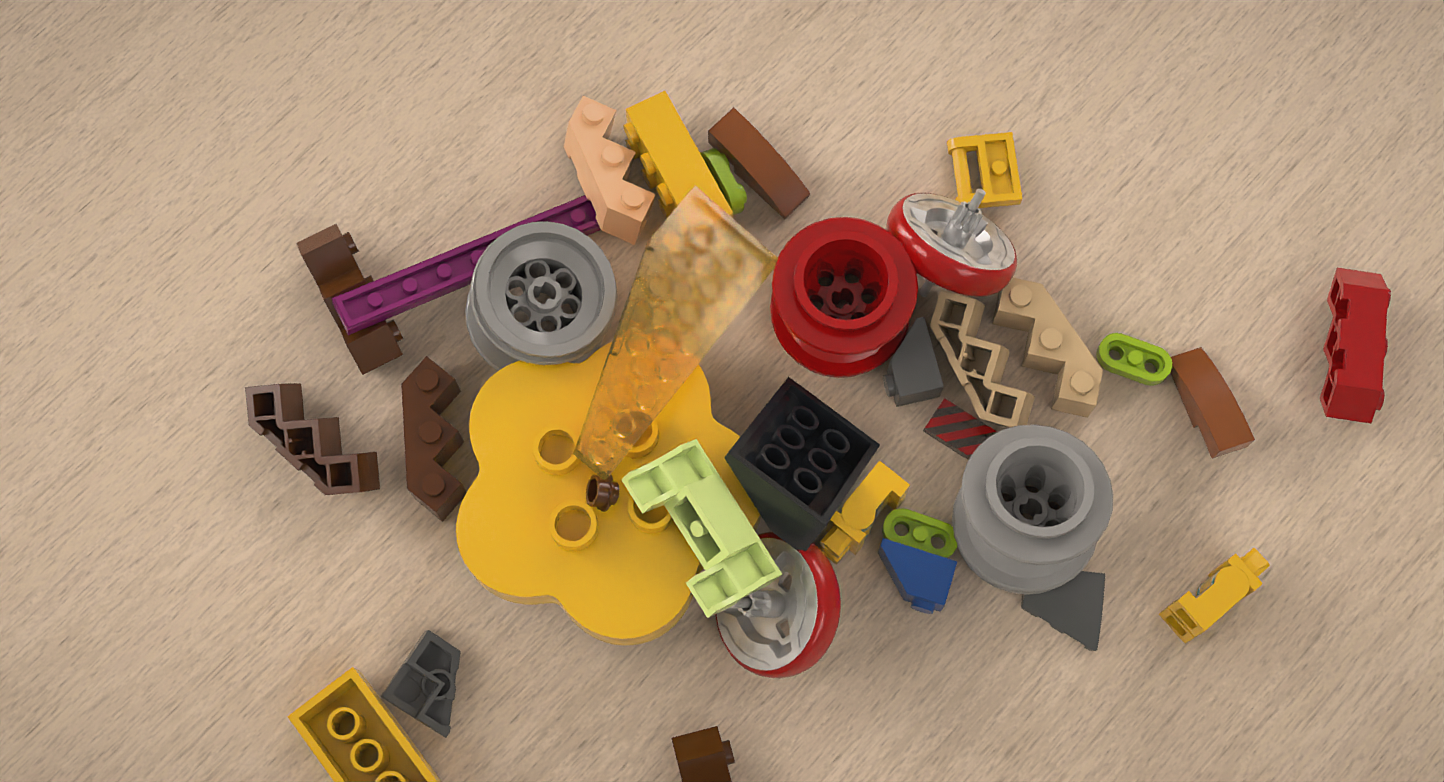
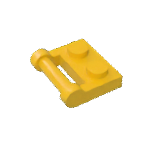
[947,132,1023,208]

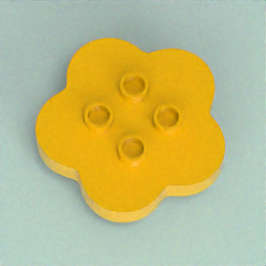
[456,335,762,646]

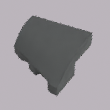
[1021,571,1105,651]
[380,630,461,738]

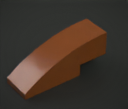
[708,107,810,219]
[1170,347,1255,459]

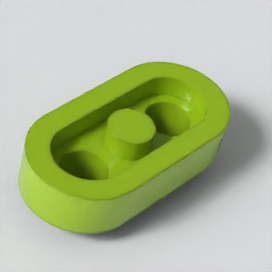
[700,148,747,215]
[1096,333,1172,386]
[882,508,958,558]

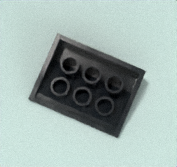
[724,376,880,551]

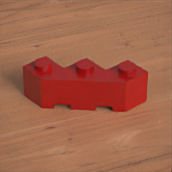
[1320,267,1391,424]

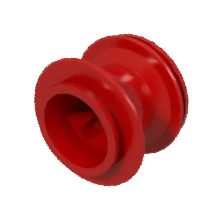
[770,217,918,378]

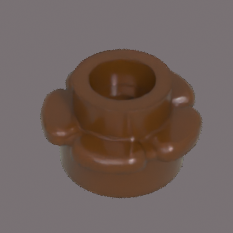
[586,472,619,512]

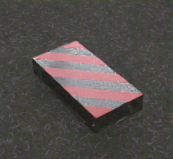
[923,398,997,460]

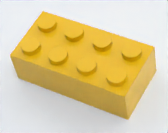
[623,91,733,258]
[287,667,442,782]

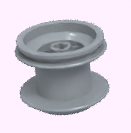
[465,221,618,371]
[952,424,1113,595]

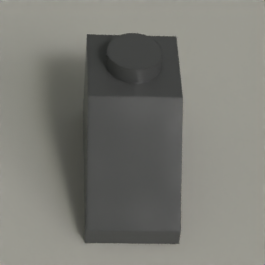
[883,317,944,407]

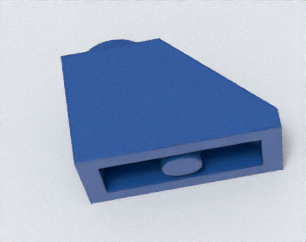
[878,538,958,614]

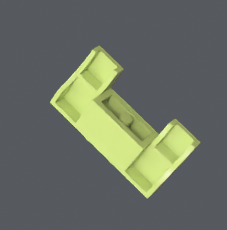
[621,439,782,618]

